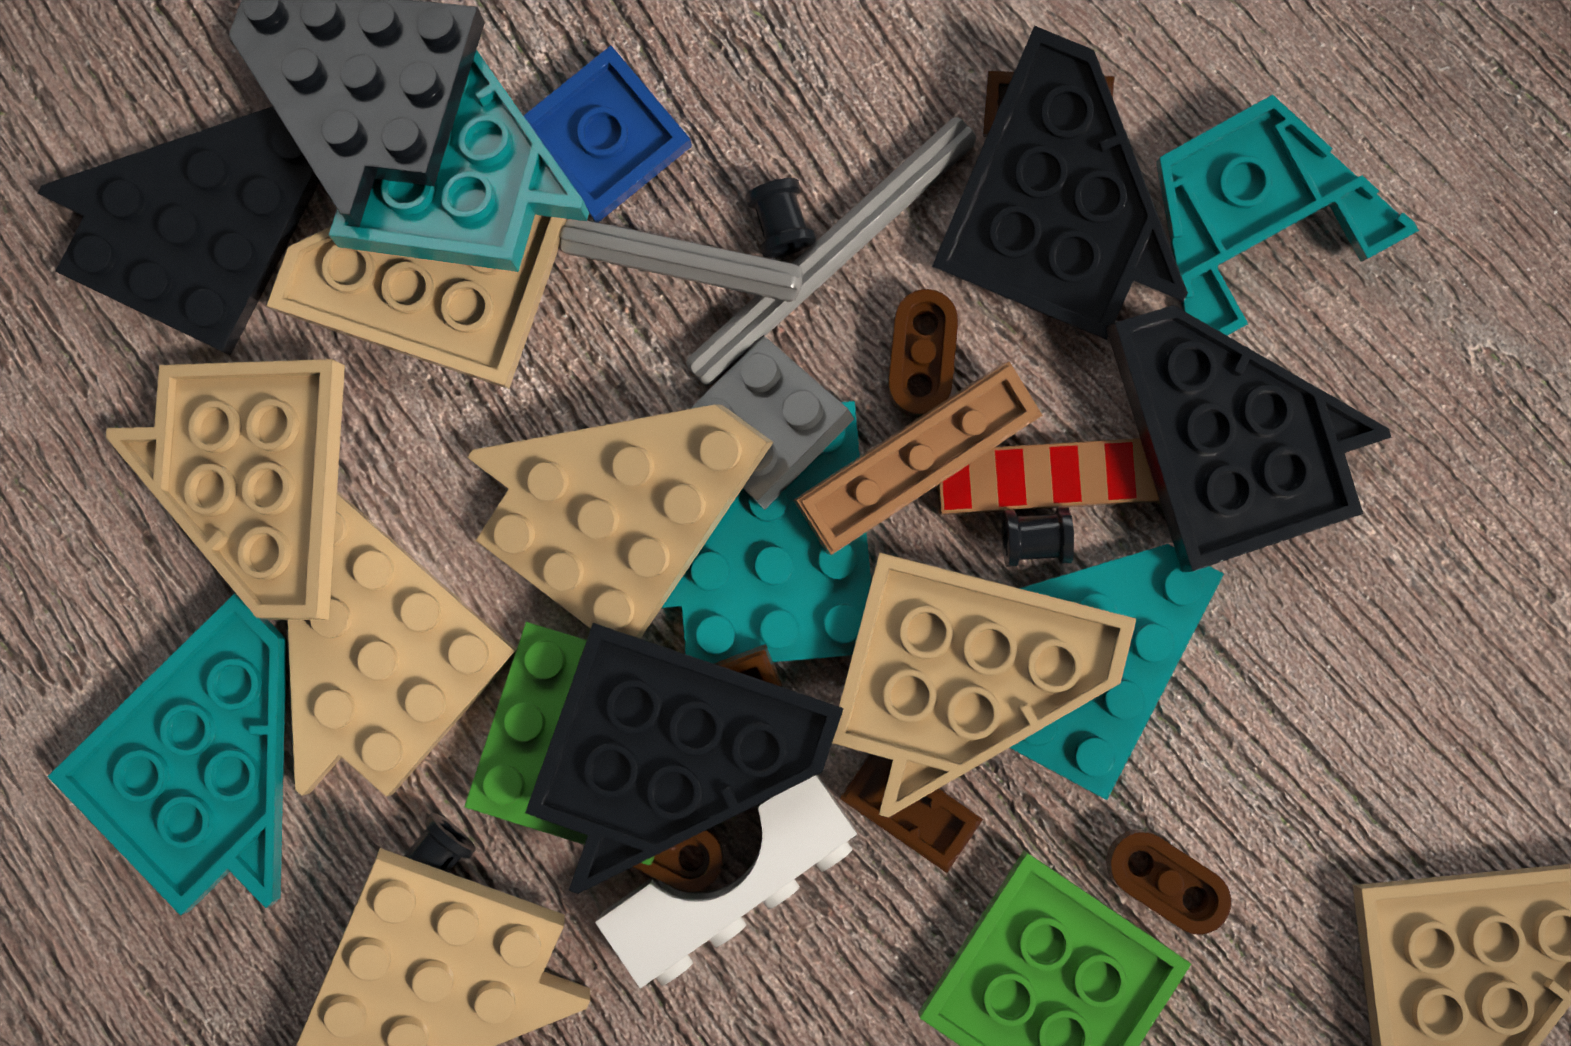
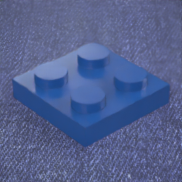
[524,45,692,222]

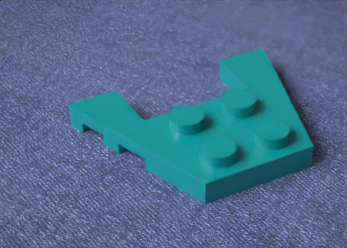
[1156,94,1419,336]

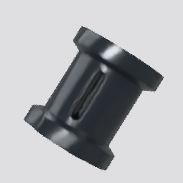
[745,178,816,258]
[1001,507,1074,567]
[404,813,476,873]

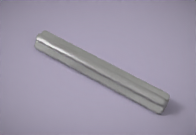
[560,219,803,302]

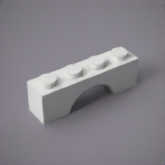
[595,775,857,989]

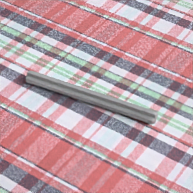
[686,117,976,386]

